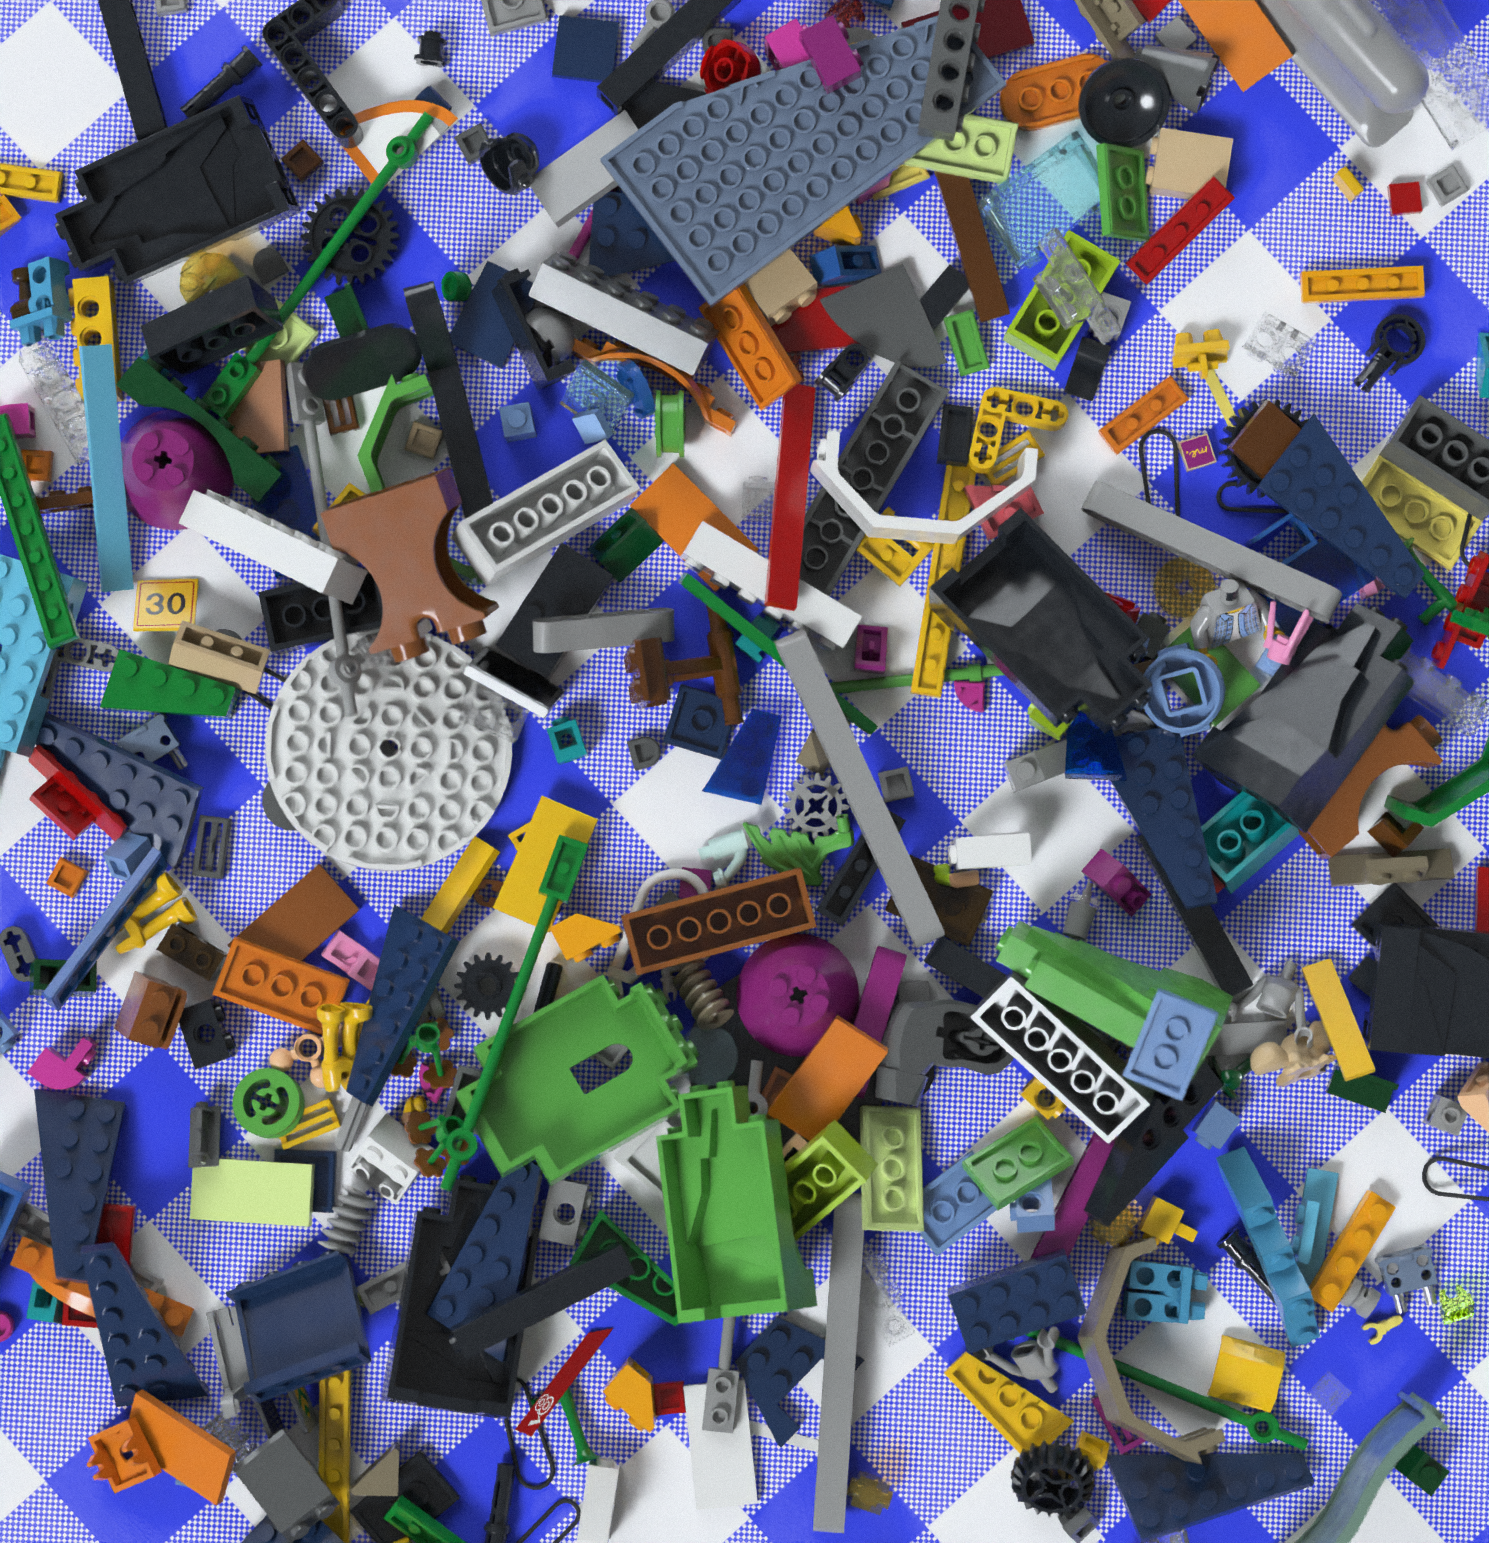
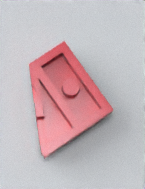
[963,485,1044,541]

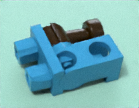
[9,256,73,348]

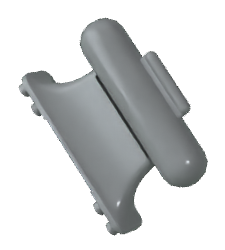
[1256,0,1429,148]

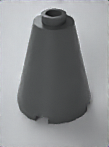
[1134,44,1220,113]

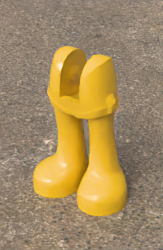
[115,872,198,954]
[317,1002,373,1092]

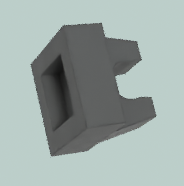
[1057,1507,1101,1543]

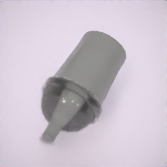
[1063,882,1099,941]

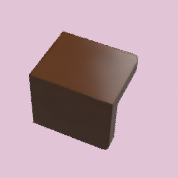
[1367,812,1424,857]

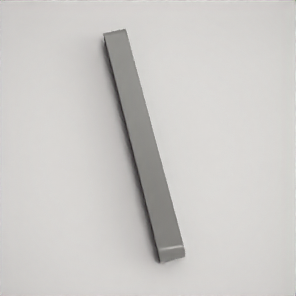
[774,628,945,948]
[813,1193,864,1533]

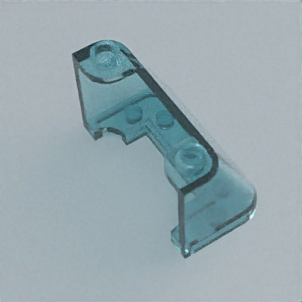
[978,131,1101,270]

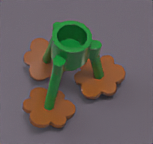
[390,1018,457,1089]
[404,1110,469,1177]

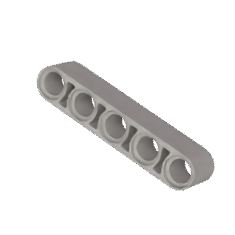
[532,608,675,653]

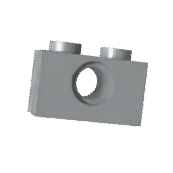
[538,1178,593,1246]

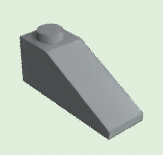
[1003,731,1098,793]

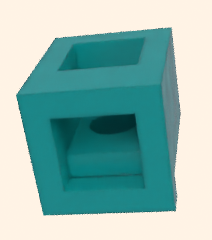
[735,615,780,664]
[547,716,589,765]
[26,1281,64,1324]

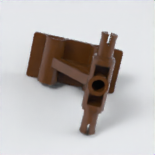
[624,602,744,726]

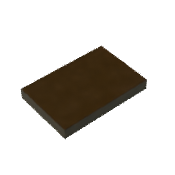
[885,854,994,947]

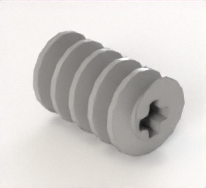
[318,1185,376,1254]

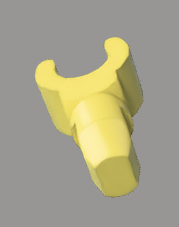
[1361,1315,1403,1345]

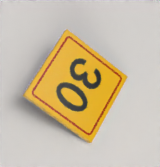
[133,579,199,632]

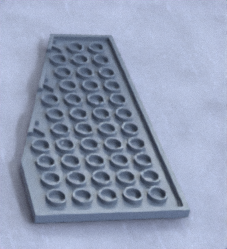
[600,13,1007,308]

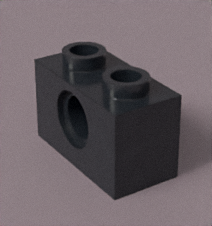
[179,999,237,1070]

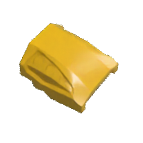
[1207,1334,1285,1413]

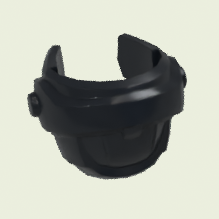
[479,132,539,195]

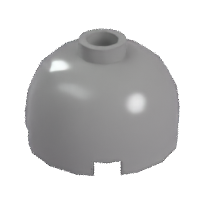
[524,307,575,368]

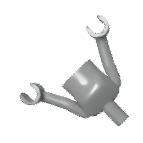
[1228,961,1314,1048]
[973,1327,1060,1393]

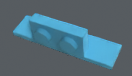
[1290,1167,1339,1287]

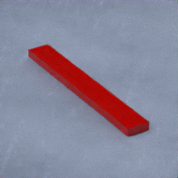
[764,384,816,611]

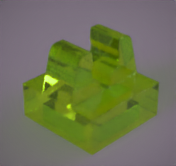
[1439,1285,1474,1325]

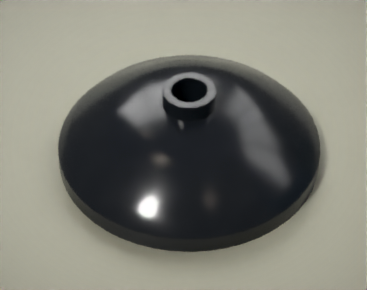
[1078,58,1170,148]

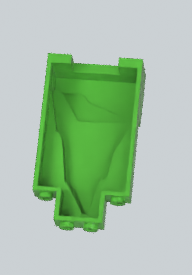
[995,920,1233,1081]
[656,1081,817,1324]

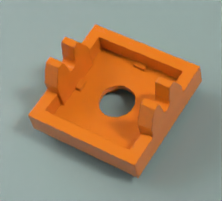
[86,1416,162,1494]

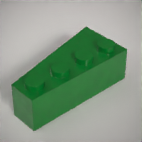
[100,649,241,719]
[569,1209,678,1327]

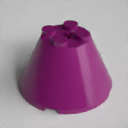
[121,409,234,531]
[736,933,859,1057]

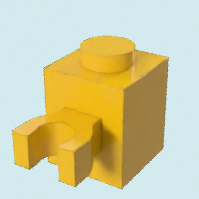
[1138,1195,1198,1246]

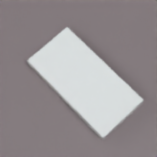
[683,1379,758,1510]

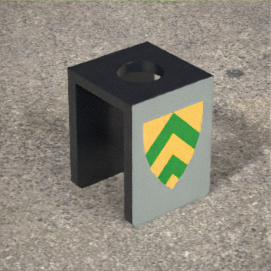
[253,1386,318,1439]

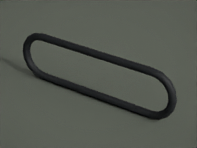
[516,1498,581,1543]

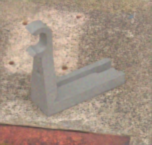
[206,1306,250,1419]

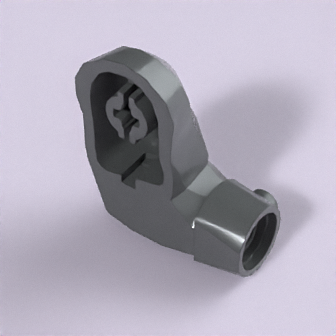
[874,1000,1014,1106]

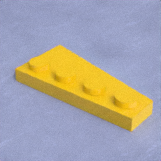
[944,1351,1074,1454]

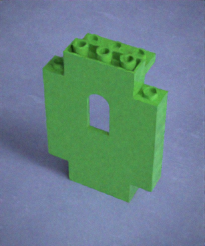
[456,974,699,1186]

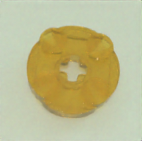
[179,252,240,303]
[1153,557,1215,618]

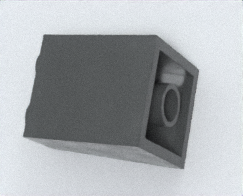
[232,1429,340,1543]

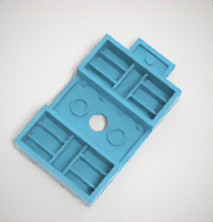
[0,554,88,758]

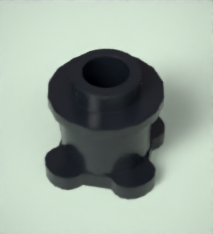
[414,31,447,68]

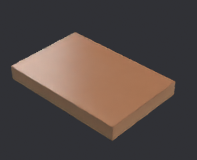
[228,359,289,455]

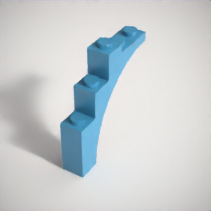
[1216,1146,1320,1348]

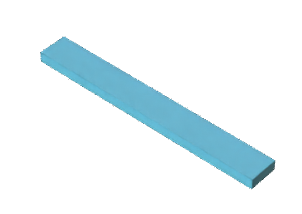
[79,344,134,592]

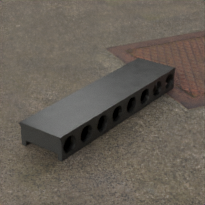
[800,360,949,597]

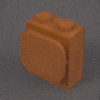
[114,971,187,1050]

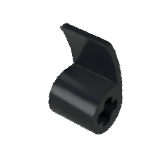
[1064,336,1111,401]

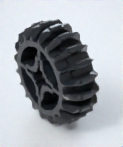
[1011,1439,1095,1518]

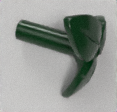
[1210,1056,1252,1102]

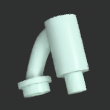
[697,829,749,889]

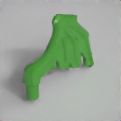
[743,814,854,887]

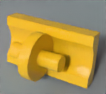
[1171,329,1230,380]

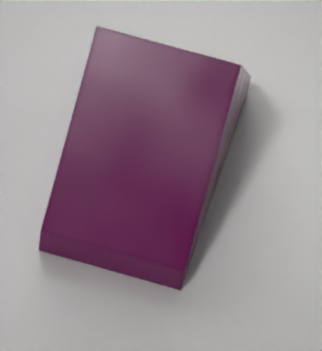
[853,625,888,675]

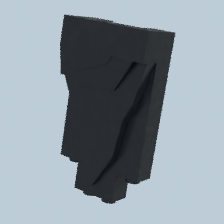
[54,95,302,285]
[929,508,1153,734]
[1192,603,1415,833]
[1362,920,1489,1058]
[381,1175,540,1419]

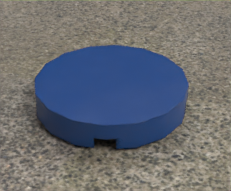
[616,359,655,419]

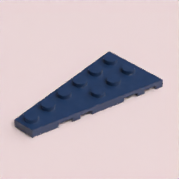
[1256,414,1424,600]
[35,712,204,869]
[1106,1453,1314,1543]

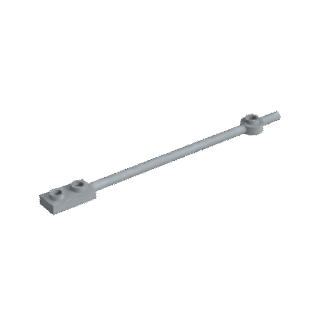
[285,362,362,717]
[702,1060,768,1433]

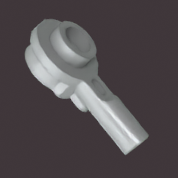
[629,0,675,52]

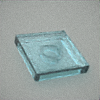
[560,359,635,434]

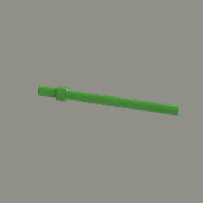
[829,663,1004,694]

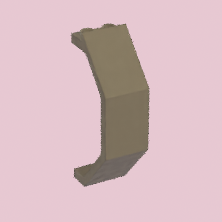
[1077,1237,1226,1464]

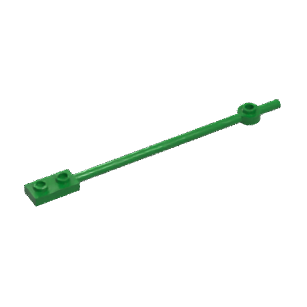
[202,112,434,420]
[439,834,589,1192]
[1011,1329,1308,1450]

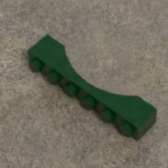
[116,357,285,504]

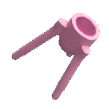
[1263,600,1314,665]

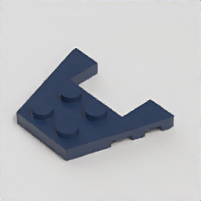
[735,1316,865,1448]

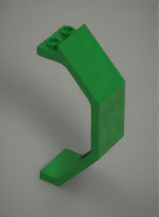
[1384,607,1489,827]

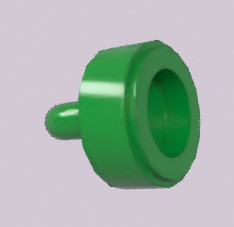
[441,271,472,302]

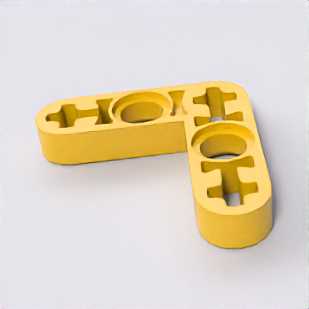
[968,387,1068,474]

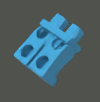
[1122,1258,1208,1324]

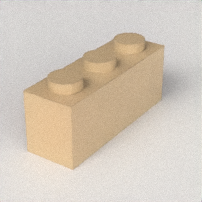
[168,620,270,694]

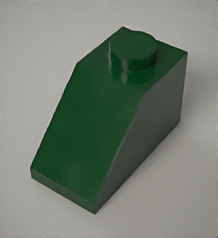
[1394,1444,1450,1497]

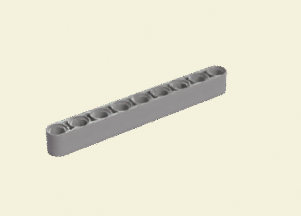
[1081,481,1343,622]

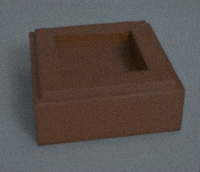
[281,139,324,183]

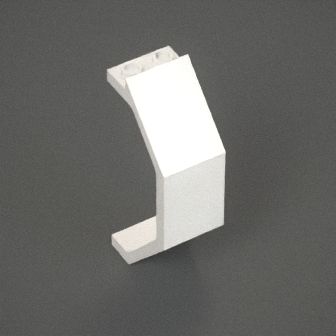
[809,430,1038,544]

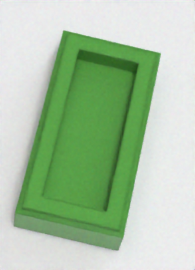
[943,309,990,377]

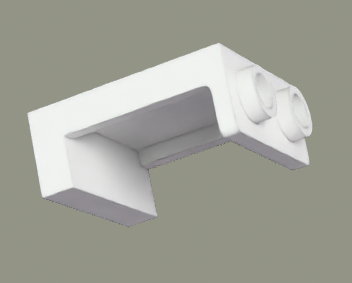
[613,1120,673,1201]

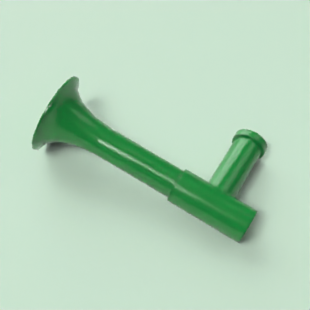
[1404,538,1457,626]
[531,1386,602,1467]

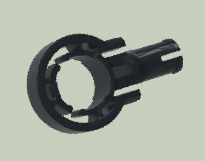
[1354,314,1425,393]

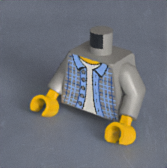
[1190,579,1286,666]

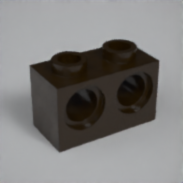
[156,923,228,981]

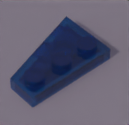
[702,709,782,806]
[1065,710,1127,781]

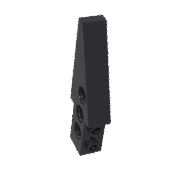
[1084,1060,1223,1228]

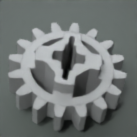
[783,773,849,840]

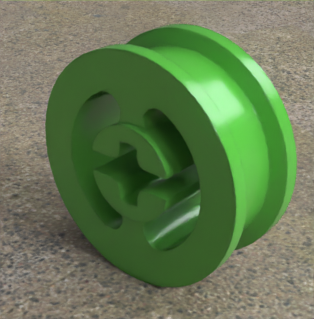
[655,390,686,458]
[232,1068,305,1139]

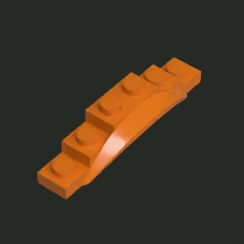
[571,338,737,437]
[10,1236,194,1337]

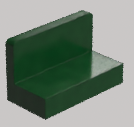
[324,282,370,337]
[587,508,663,583]
[1325,1063,1399,1113]

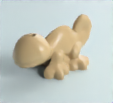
[1250,1020,1336,1087]

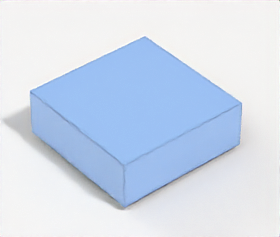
[572,408,613,444]

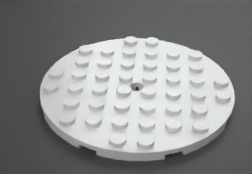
[265,629,512,871]

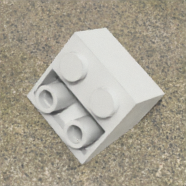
[347,1114,435,1205]

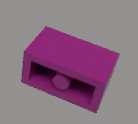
[799,15,863,94]

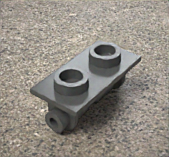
[188,1102,221,1168]

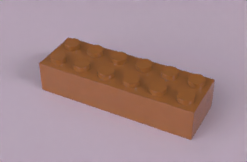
[621,867,817,975]

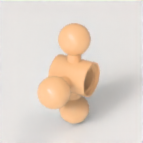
[269,1023,342,1088]

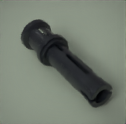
[179,44,263,118]
[1216,1227,1276,1305]
[484,1462,517,1543]

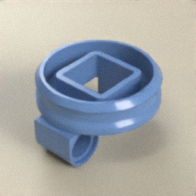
[1143,642,1225,737]

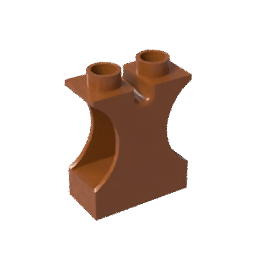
[320,467,499,662]
[1298,714,1443,860]

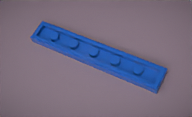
[42,847,168,1011]

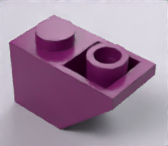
[1081,849,1151,917]

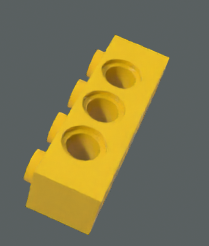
[68,276,123,402]

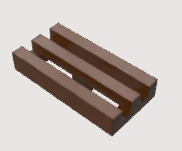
[322,396,361,436]

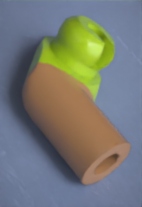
[933,864,980,888]

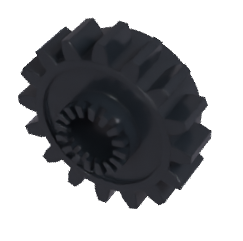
[454,952,519,1020]

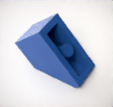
[809,245,882,286]

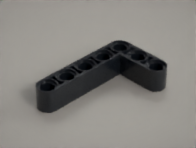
[262,0,363,148]

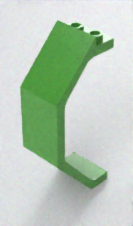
[357,373,483,586]

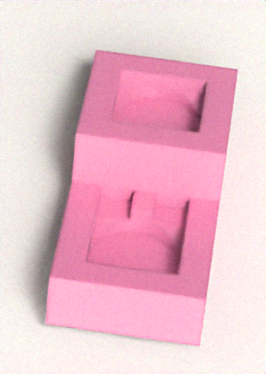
[321,929,380,991]

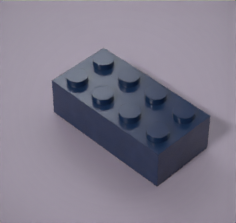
[947,1248,1087,1354]

